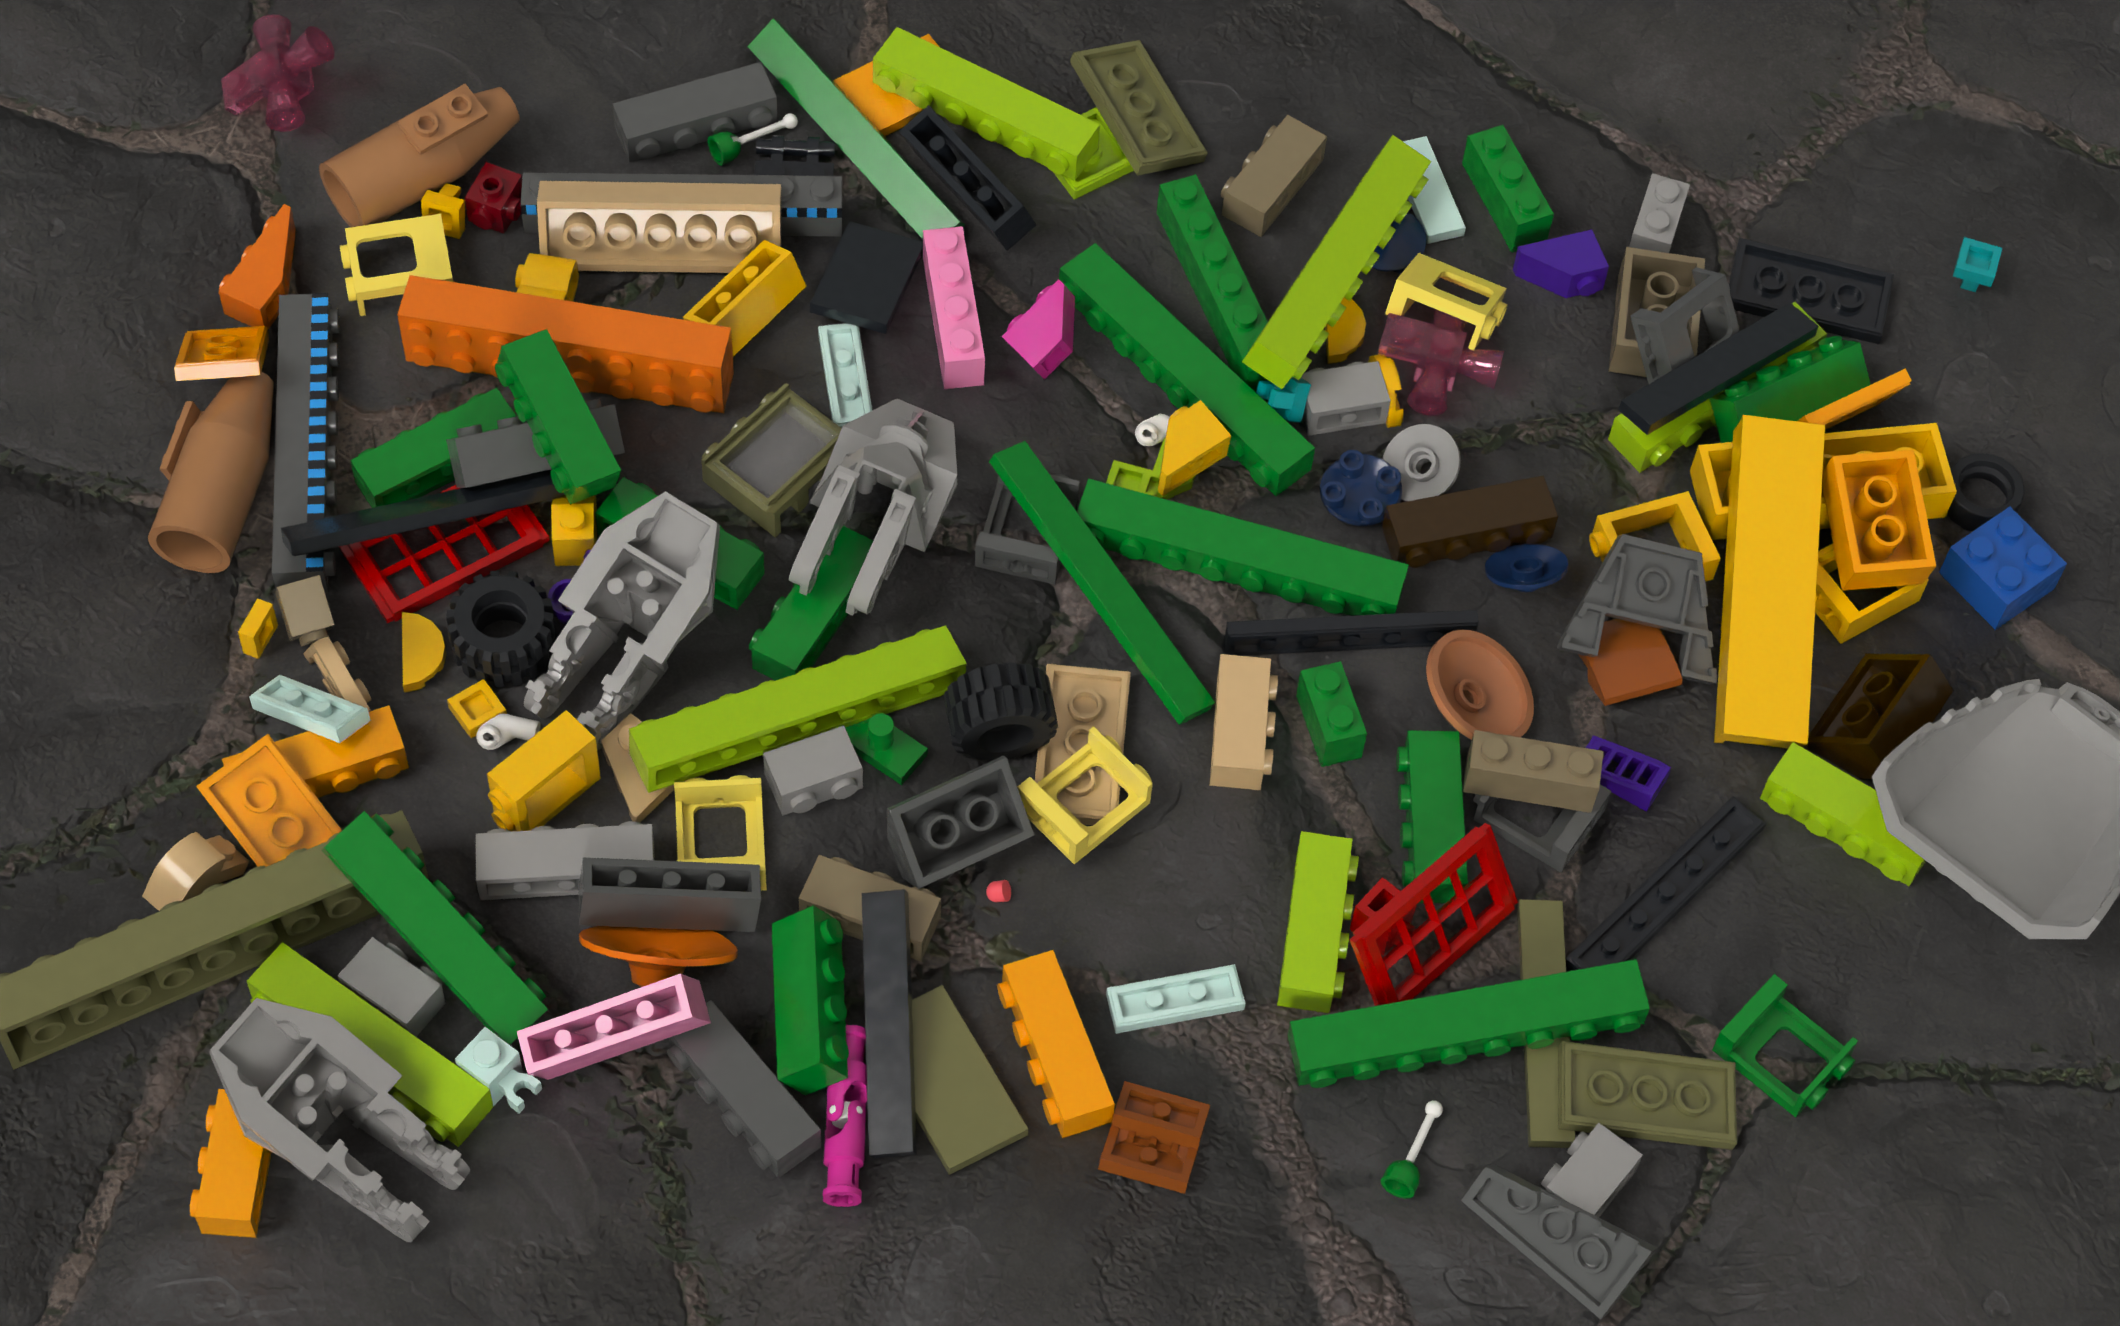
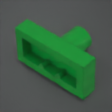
[845,713,928,785]

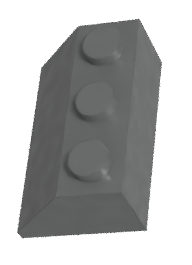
[887,756,1034,889]

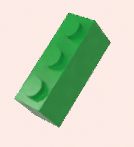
[1462,125,1554,253]

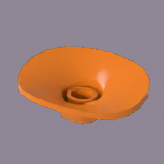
[579,926,738,987]

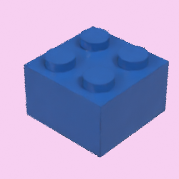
[1939,506,2067,630]

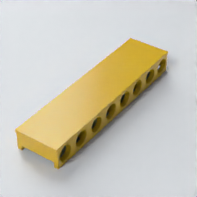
[1714,415,1825,748]

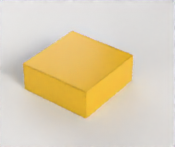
[238,598,278,659]
[447,679,507,739]

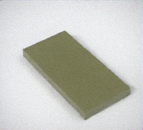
[1070,40,1208,176]
[864,985,1029,1175]
[1558,1041,1737,1150]

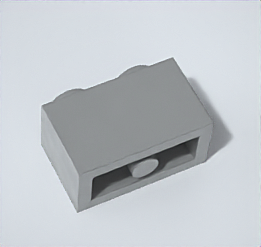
[1629,173,1690,253]
[1301,361,1390,436]
[763,726,863,816]
[337,937,446,1037]
[1541,1123,1643,1217]

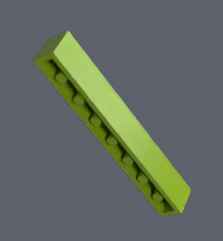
[1242,135,1432,389]
[629,625,967,793]

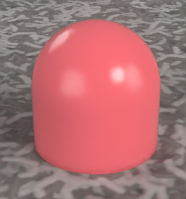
[986,880,1011,903]

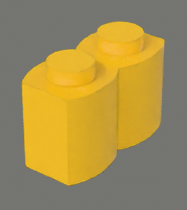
[515,253,579,302]

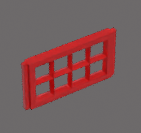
[339,485,550,624]
[1349,823,1518,1006]

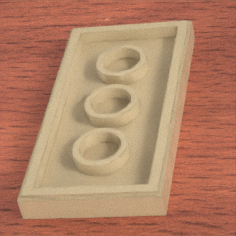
[1035,664,1131,825]

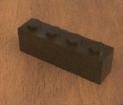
[1382,475,1558,568]

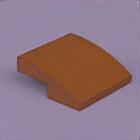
[1578,619,1682,706]
[1098,1081,1210,1194]

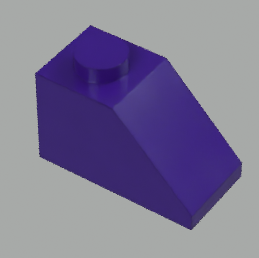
[1513,229,1609,298]

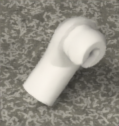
[1135,414,1170,447]
[476,714,540,750]

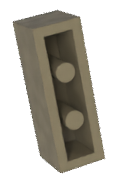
[1221,114,1327,237]
[275,575,334,647]
[1463,730,1604,813]
[799,855,941,961]

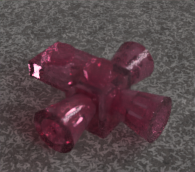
[221,15,335,132]
[1378,296,1504,416]

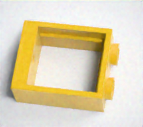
[1589,491,1721,582]
[1815,543,1929,644]
[487,710,601,832]

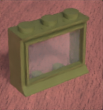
[701,383,842,538]

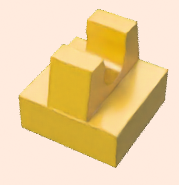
[421,183,465,239]

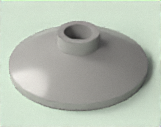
[1382,424,1461,502]

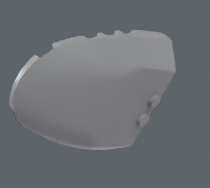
[1872,679,2120,939]

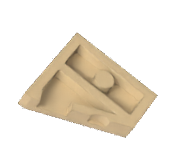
[303,636,371,712]
[601,713,674,823]

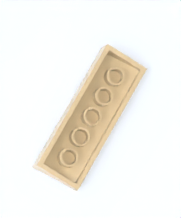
[537,181,781,273]

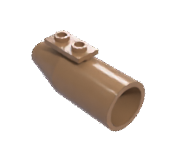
[319,83,520,227]
[148,371,274,573]

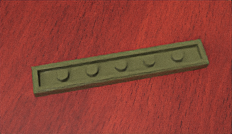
[1517,899,1575,1148]

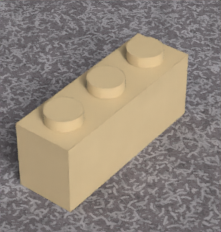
[1209,654,1278,790]

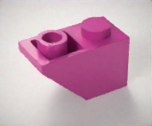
[1002,279,1075,380]

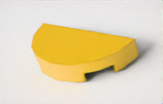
[1325,298,1366,364]
[1368,354,1404,428]
[402,612,446,693]

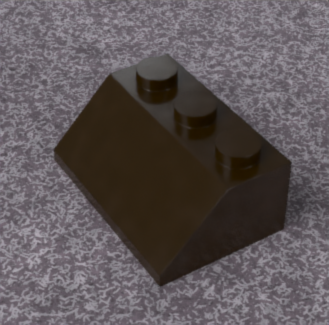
[1807,653,1954,779]

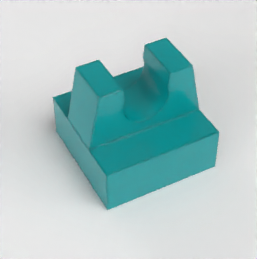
[1953,237,2003,292]
[1256,377,1311,422]

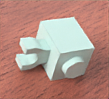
[455,1027,542,1114]

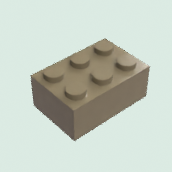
[1609,247,1705,377]

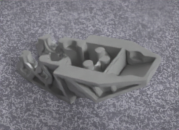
[789,398,958,616]
[524,491,720,751]
[209,998,470,1242]

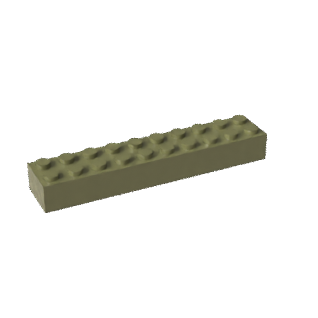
[0,810,429,1070]

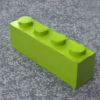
[1760,742,1926,886]
[1277,831,1359,1013]

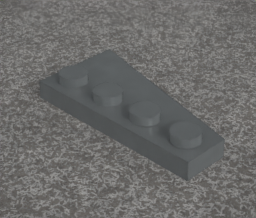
[1461,1163,1658,1319]

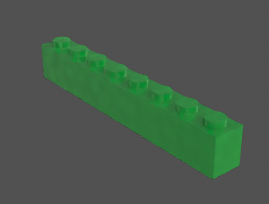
[1059,243,1315,496]
[1077,479,1409,616]
[1288,959,1650,1088]

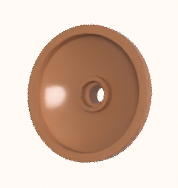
[1426,630,1534,740]

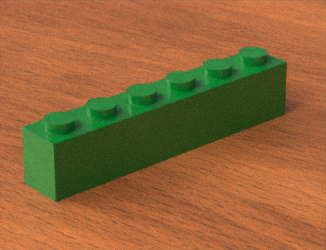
[1156,174,1269,392]
[321,811,548,1045]

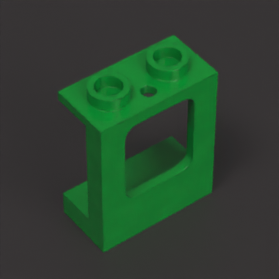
[1712,974,1858,1118]

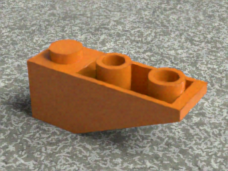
[219,204,296,329]

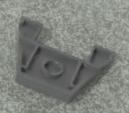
[1557,534,1718,685]

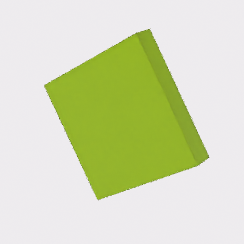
[1053,107,1134,200]

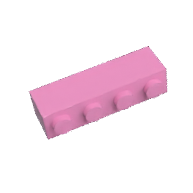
[923,226,985,389]
[517,974,711,1080]

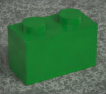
[1296,661,1367,767]

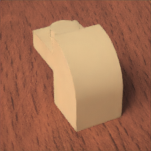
[142,832,249,911]

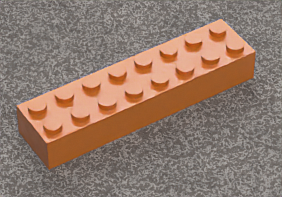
[397,275,734,413]

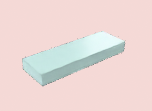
[1403,136,1466,244]
[818,323,872,428]
[249,675,371,743]
[1106,964,1245,1034]

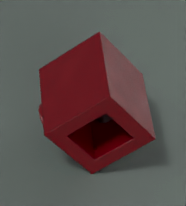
[465,162,522,234]

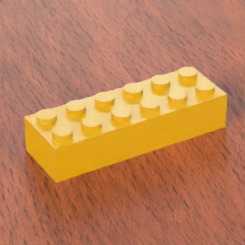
[1690,423,1957,540]

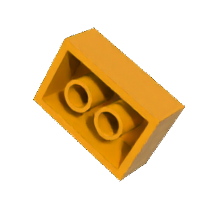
[1822,449,1936,591]

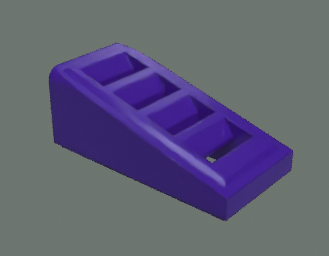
[1586,736,1671,812]

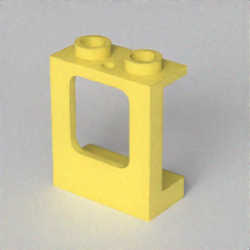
[340,214,453,316]
[1385,253,1508,350]
[1017,726,1153,864]
[674,775,767,891]

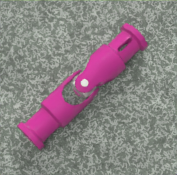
[823,1025,867,1207]

